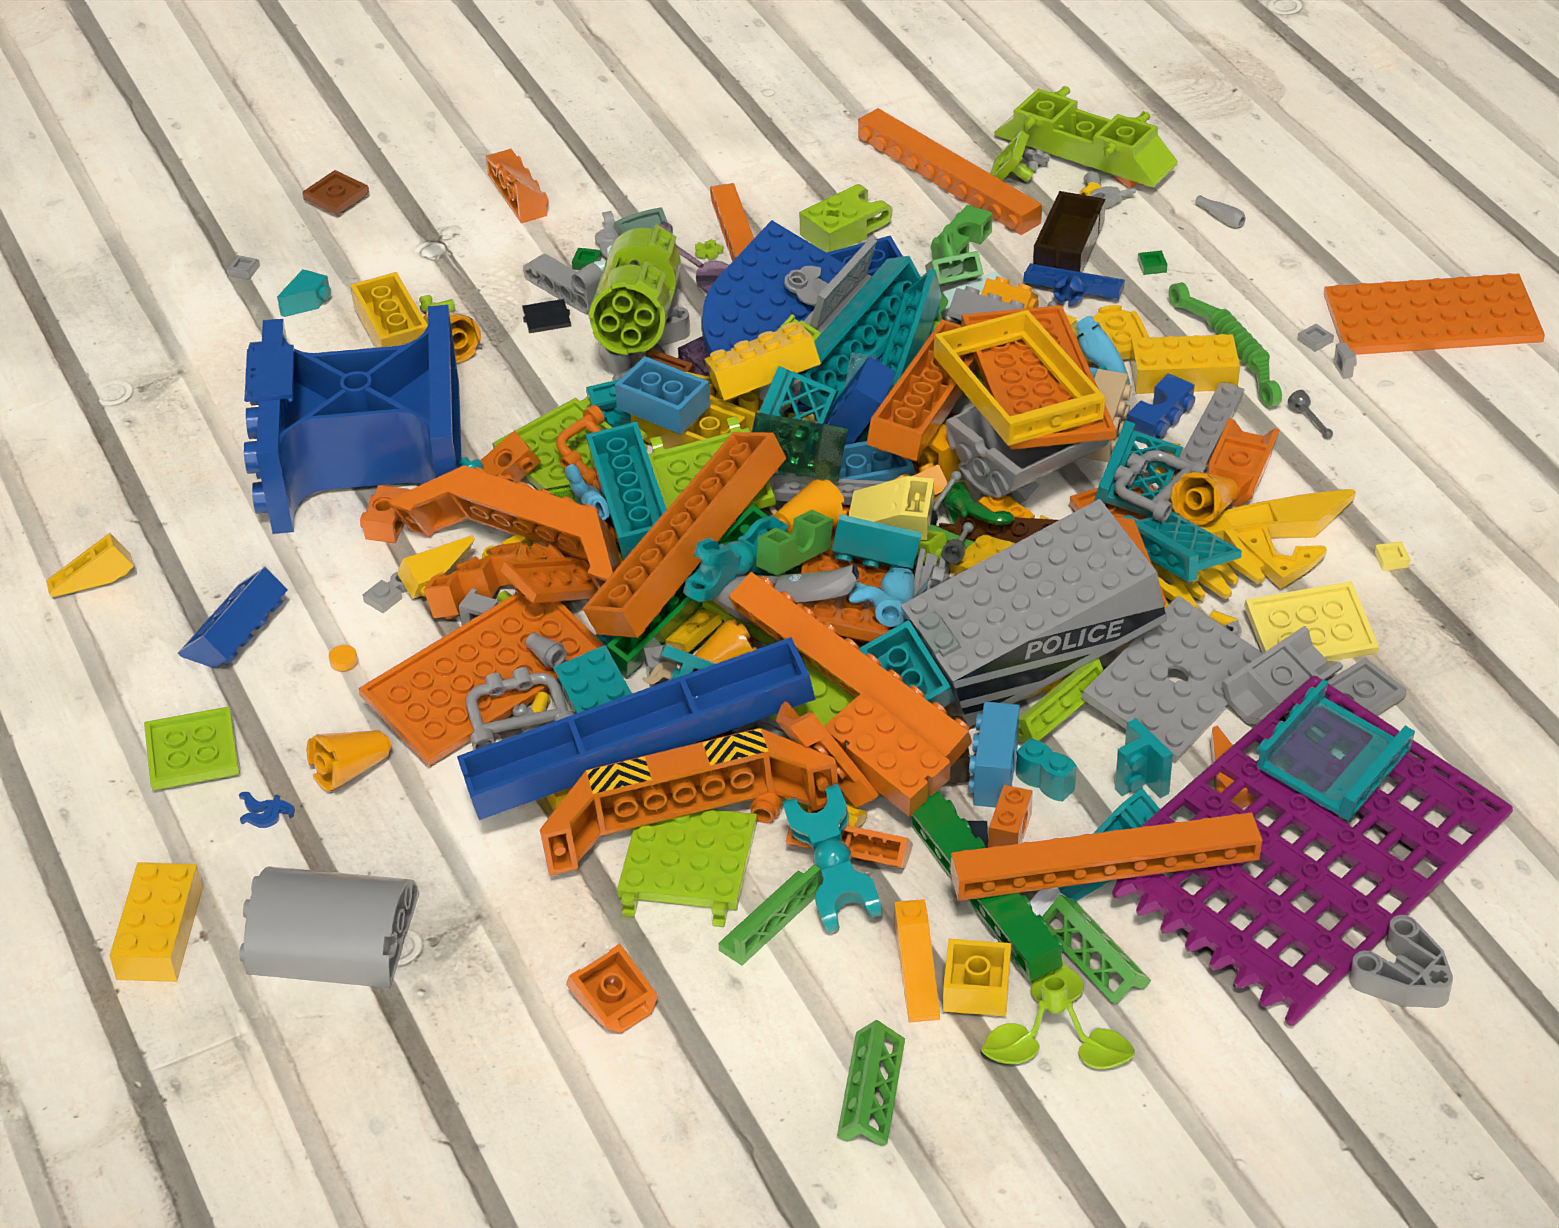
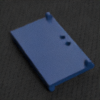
[244,344,295,402]

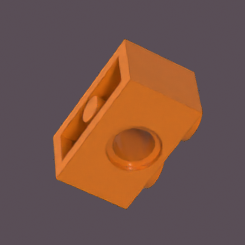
[480,430,541,483]
[360,485,409,544]
[988,785,1033,848]

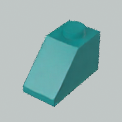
[277,269,331,317]

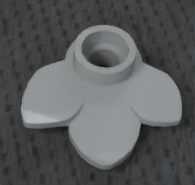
[784,266,828,306]

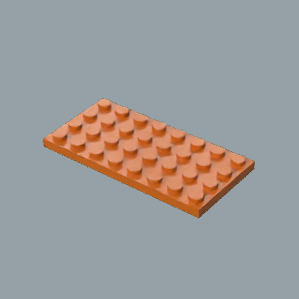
[1324,273,1545,355]
[961,305,1117,450]
[359,591,605,767]

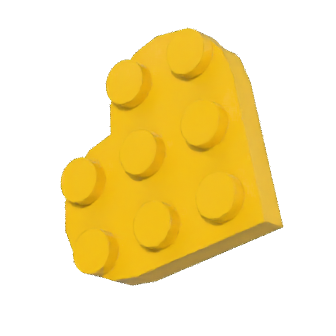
[1077,305,1150,365]

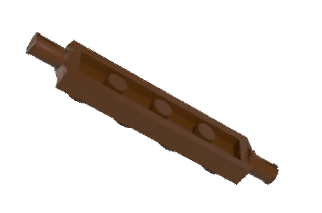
[939,514,1059,543]

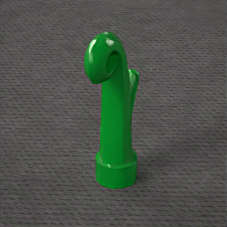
[944,488,1015,525]

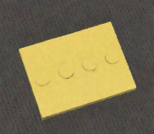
[1244,581,1379,661]

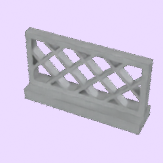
[804,237,877,333]

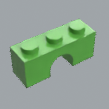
[930,205,993,260]
[756,510,833,576]

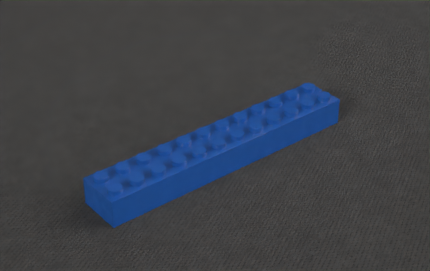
[457,637,815,820]

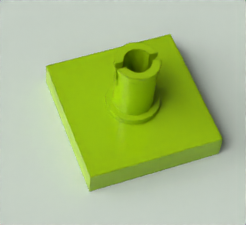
[990,130,1034,183]

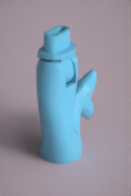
[1077,316,1130,385]
[565,464,609,521]
[849,568,915,627]

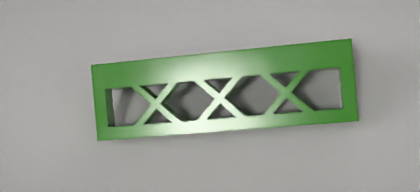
[718,865,821,966]
[1042,894,1151,1004]
[837,1020,905,1146]

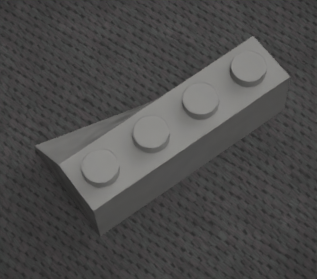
[947,286,1036,322]

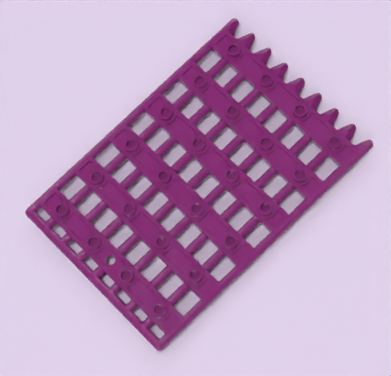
[1112,675,1513,1026]

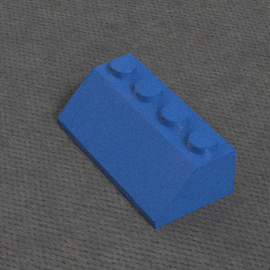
[178,567,288,668]

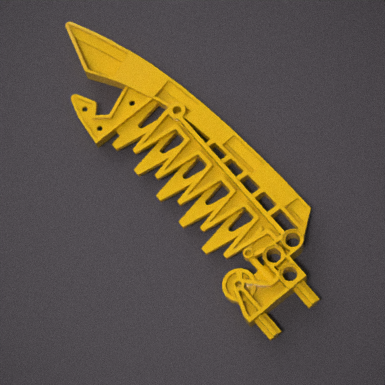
[1022,489,1356,700]

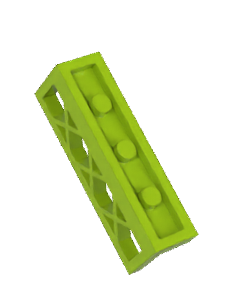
[1018,658,1104,743]

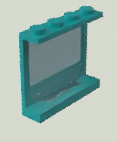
[1257,679,1415,821]

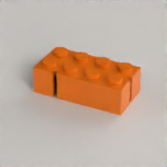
[824,691,951,817]

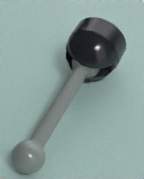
[930,471,962,526]

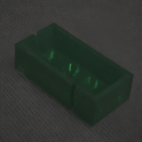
[752,412,848,482]

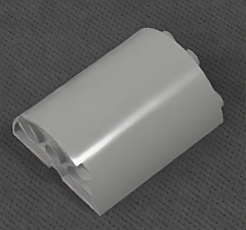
[946,407,1110,497]
[239,866,419,988]

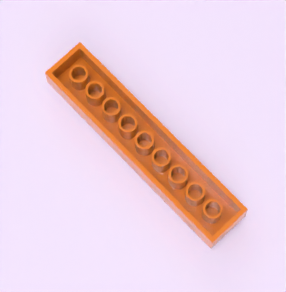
[583,432,786,638]

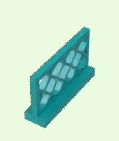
[751,366,839,476]
[1094,420,1183,517]
[1122,511,1242,582]

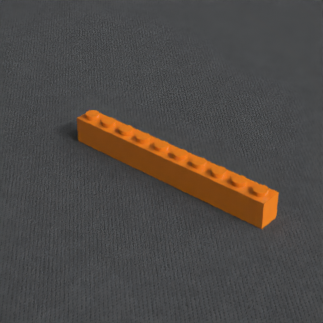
[858,108,1042,235]
[729,572,972,766]
[951,813,1262,901]

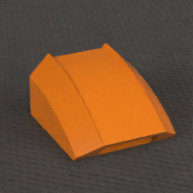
[566,944,658,1033]

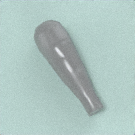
[1195,195,1246,228]

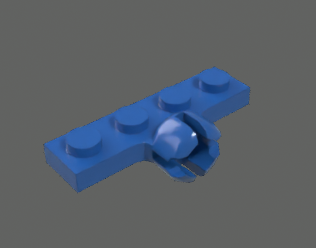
[1023,263,1125,305]

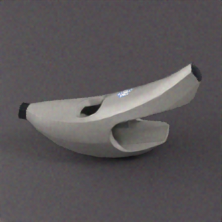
[700,564,859,626]

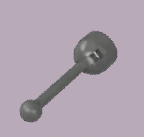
[1288,390,1333,439]

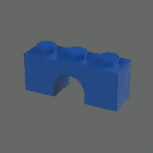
[1126,374,1196,439]

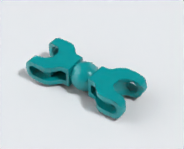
[683,516,789,602]
[783,784,883,933]

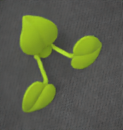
[981,961,1135,1069]

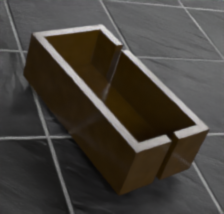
[1033,191,1106,272]

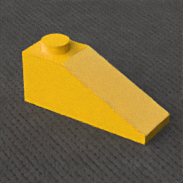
[46,533,134,597]
[397,535,475,599]

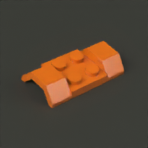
[1208,418,1280,507]
[776,701,880,808]

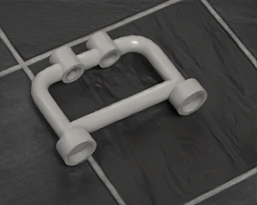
[1114,450,1209,523]
[466,667,575,750]

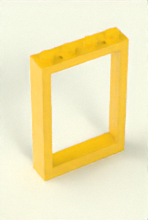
[933,310,1106,446]

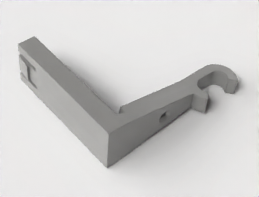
[914,548,946,597]

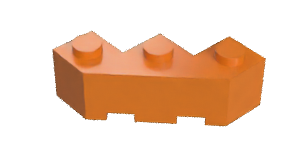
[424,542,524,619]

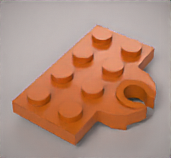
[500,543,599,604]

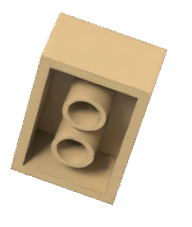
[1083,369,1132,462]

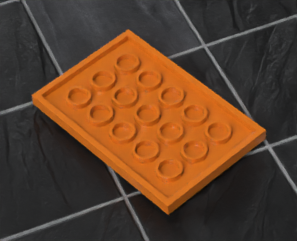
[796,541,906,642]

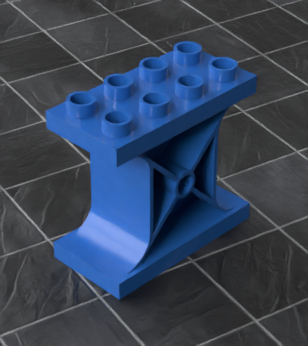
[244,305,462,534]

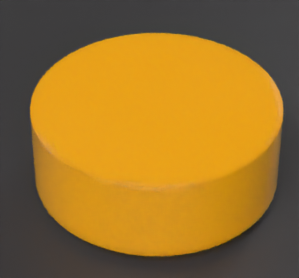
[329,645,358,671]

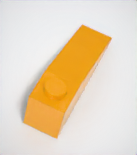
[894,899,940,1023]

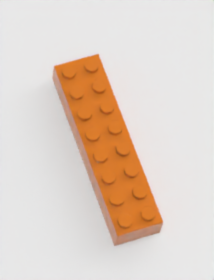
[866,319,979,461]

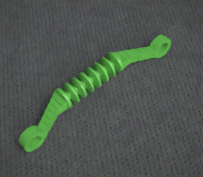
[1169,282,1282,407]

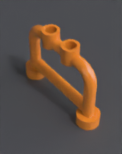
[556,405,605,494]

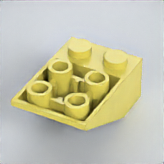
[849,476,934,540]

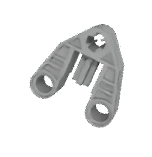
[1350,915,1453,1008]

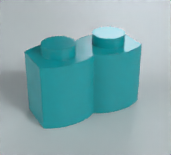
[1016,739,1077,802]

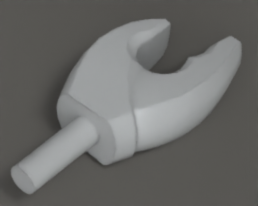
[1090,186,1136,209]

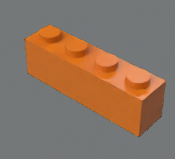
[486,149,549,223]

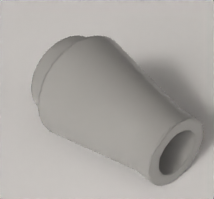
[525,632,567,668]

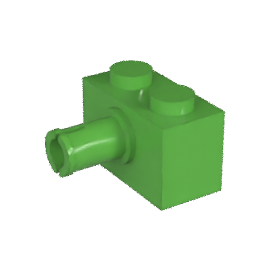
[925,233,984,287]

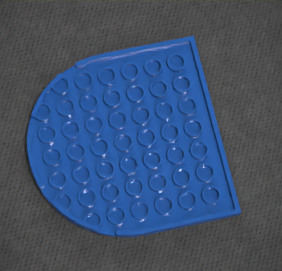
[701,220,883,412]

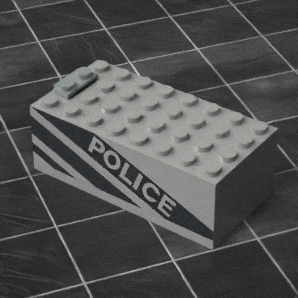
[901,499,1167,727]

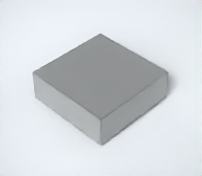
[227,255,260,280]
[1297,324,1334,352]

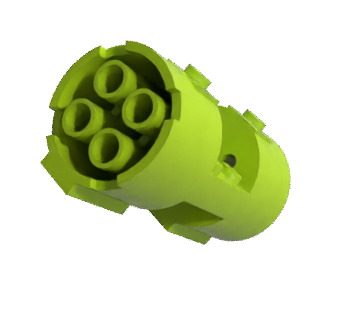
[589,224,681,355]

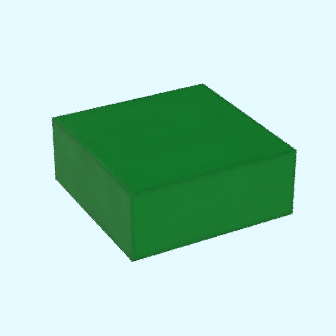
[572,247,602,270]
[1138,250,1168,275]

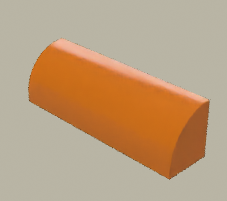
[785,825,913,868]

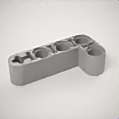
[523,254,602,313]
[598,307,690,375]

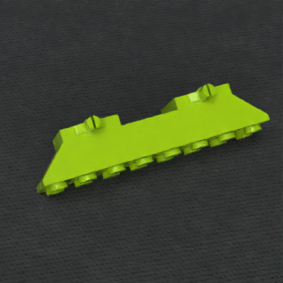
[994,86,1178,188]

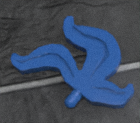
[239,792,295,828]

